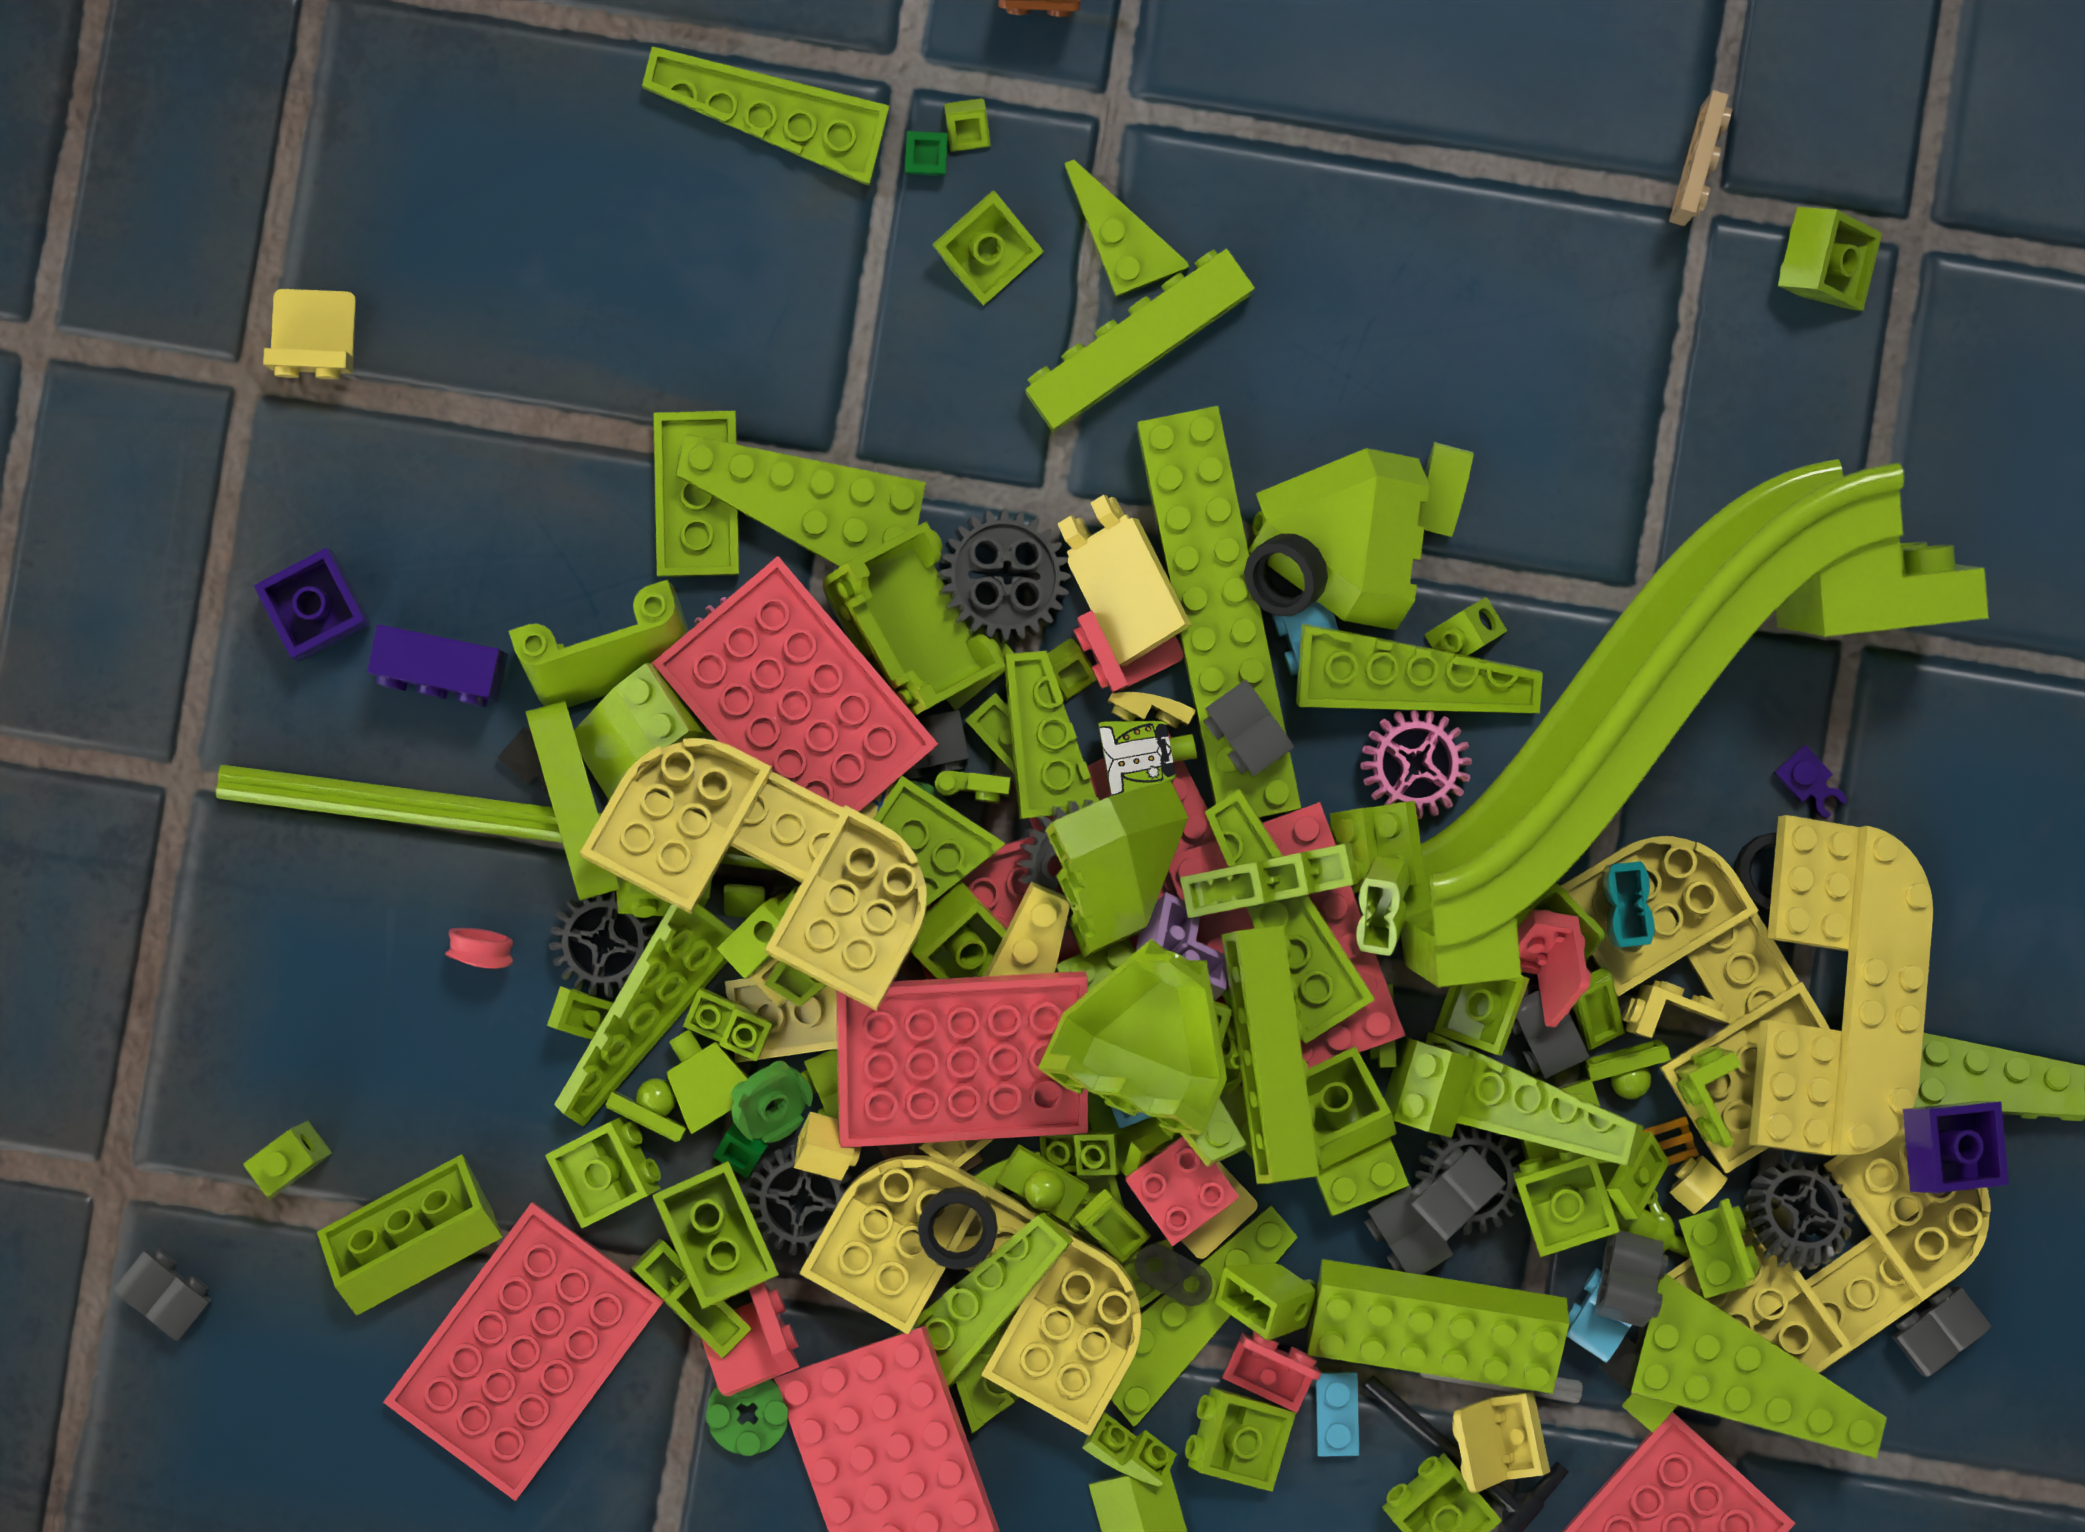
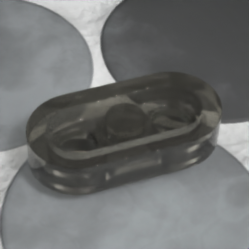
[1134,1243,1213,1306]

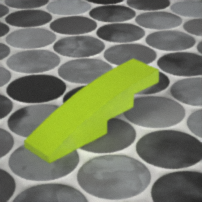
[1180,843,1359,918]

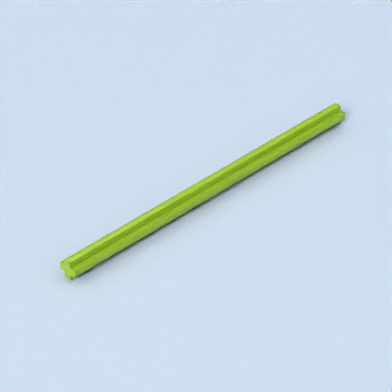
[216,764,779,871]

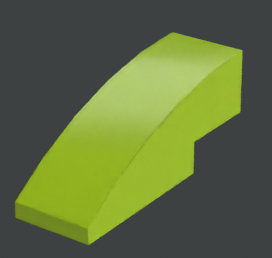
[630,1238,752,1358]

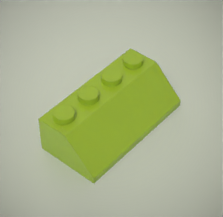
[317,1154,503,1316]

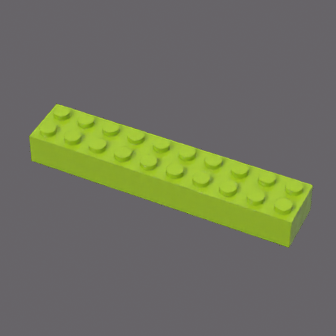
[1136,406,1302,818]

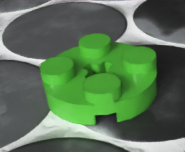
[731,1061,813,1143]
[706,1379,789,1456]

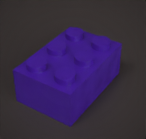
[367,624,508,708]

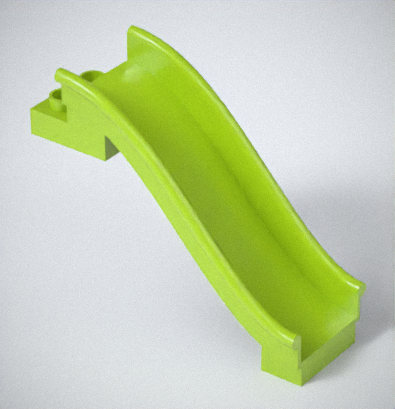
[1401,459,1988,987]

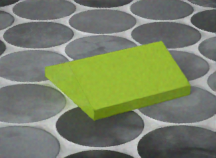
[932,190,1044,306]
[1433,976,1530,1056]
[1088,1471,1187,1532]

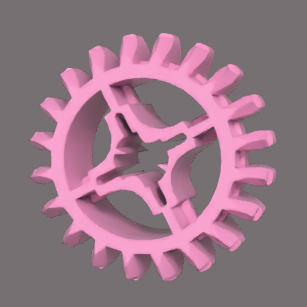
[1360,710,1472,819]

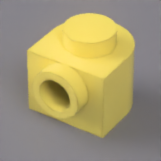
[1669,1156,1727,1214]

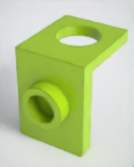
[1425,597,1507,656]

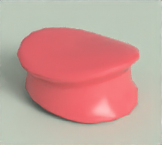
[445,928,513,969]

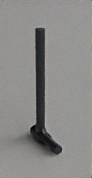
[1363,1375,1569,1532]

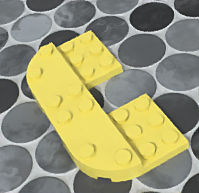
[580,738,927,1011]
[1749,815,1933,1156]
[1560,836,1829,1174]
[1658,1126,1991,1374]
[799,1155,1141,1436]

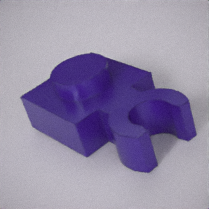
[1773,744,1847,819]

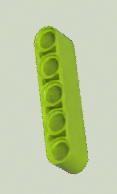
[525,700,620,901]

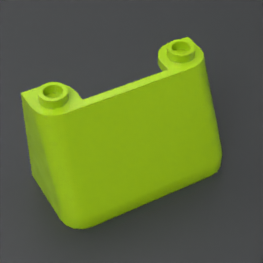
[823,521,1006,716]
[509,580,689,708]

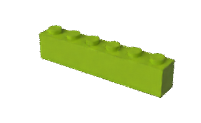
[1025,248,1255,434]
[1221,925,1321,1184]

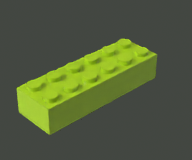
[1307,1259,1569,1394]

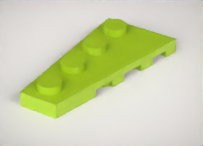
[1003,651,1099,819]

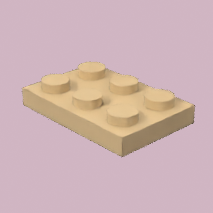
[1669,90,1732,226]

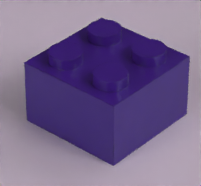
[253,547,371,662]
[1903,1101,2009,1193]

